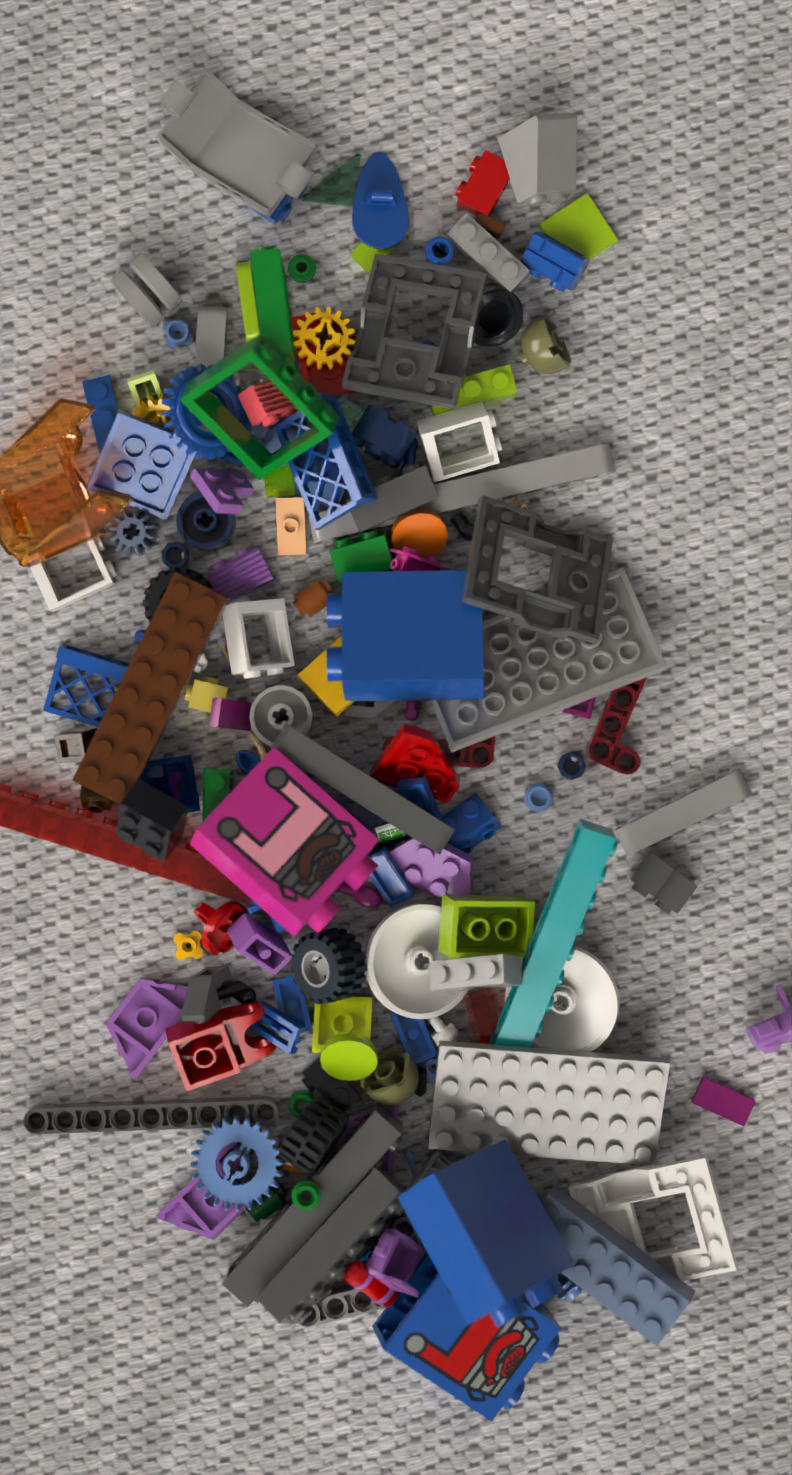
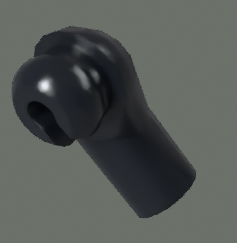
[450,512,475,541]
[216,981,256,1004]

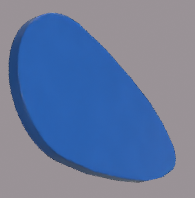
[352,152,409,249]

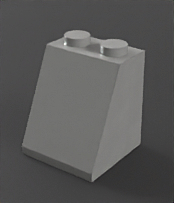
[498,113,577,206]

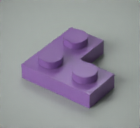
[190,467,254,514]

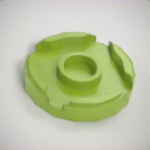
[320,1033,378,1081]

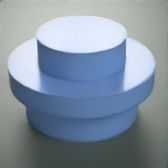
[524,783,553,812]

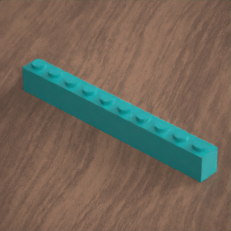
[489,819,618,1048]

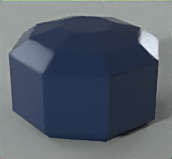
[161,542,190,568]
[557,751,586,780]

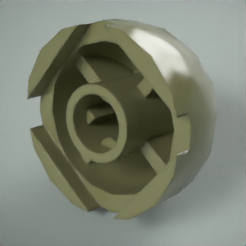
[519,315,571,374]
[361,1047,419,1106]

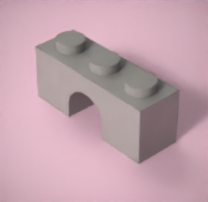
[447,213,530,293]
[429,954,522,992]

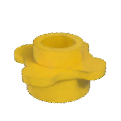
[173,931,204,961]

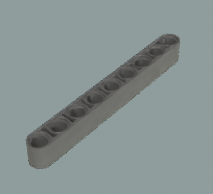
[23,1096,280,1134]

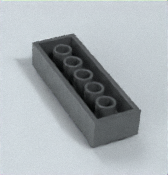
[256,1168,407,1324]

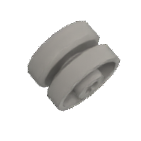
[111,253,183,328]
[249,685,314,746]

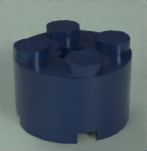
[351,405,417,469]
[176,491,236,552]

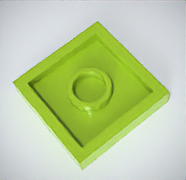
[539,193,618,260]

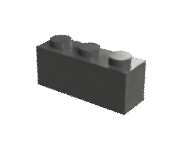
[346,463,439,533]

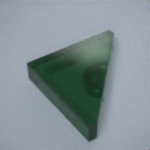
[302,153,361,208]

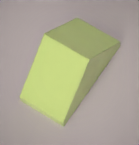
[127,370,165,422]

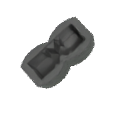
[630,852,698,915]

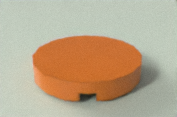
[390,508,448,558]

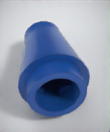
[426,237,454,265]

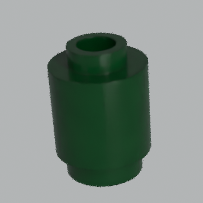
[246,1181,288,1222]

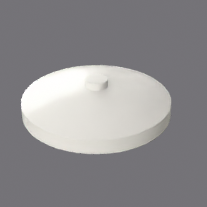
[365,904,468,1019]
[505,946,620,1052]

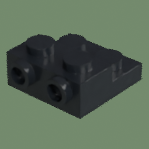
[301,1055,365,1111]

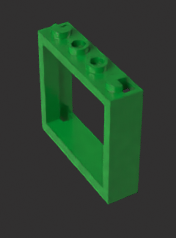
[250,245,297,371]
[179,334,340,480]

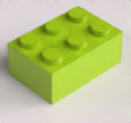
[438,894,535,958]

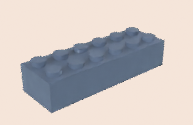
[541,1185,696,1346]

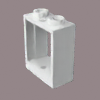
[416,401,502,483]
[26,530,117,612]
[222,598,295,679]

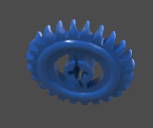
[161,364,248,460]

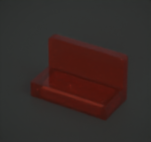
[463,987,499,1044]

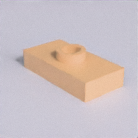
[276,497,307,555]

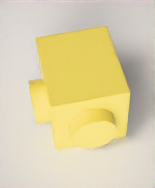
[185,676,230,713]

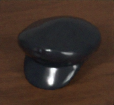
[474,289,524,347]

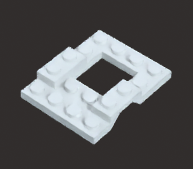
[568,1155,738,1281]

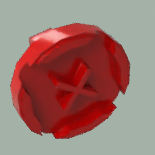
[194,901,249,955]

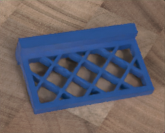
[274,393,378,530]
[43,644,130,727]

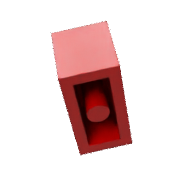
[455,149,510,217]

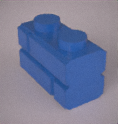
[520,232,590,292]

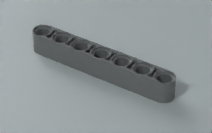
[271,723,455,854]

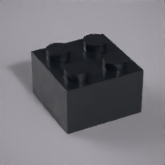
[116,779,189,862]

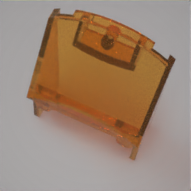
[0,398,133,568]

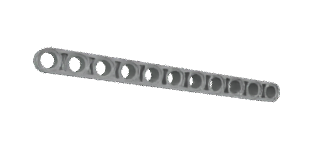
[307,443,616,544]

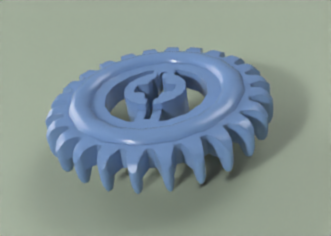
[190,1115,285,1212]

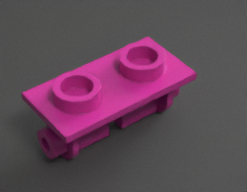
[390,546,450,571]

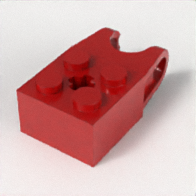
[165,1002,277,1092]

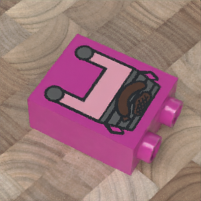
[190,747,379,937]

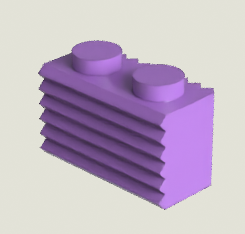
[207,546,274,604]
[227,913,292,974]

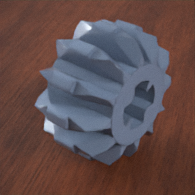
[108,509,157,557]

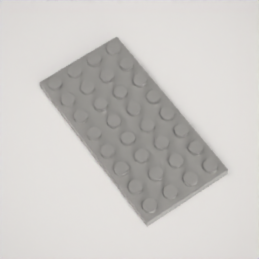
[431,567,667,753]
[428,1040,670,1166]

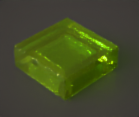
[264,467,295,498]

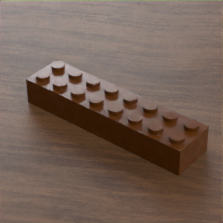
[72,571,230,804]

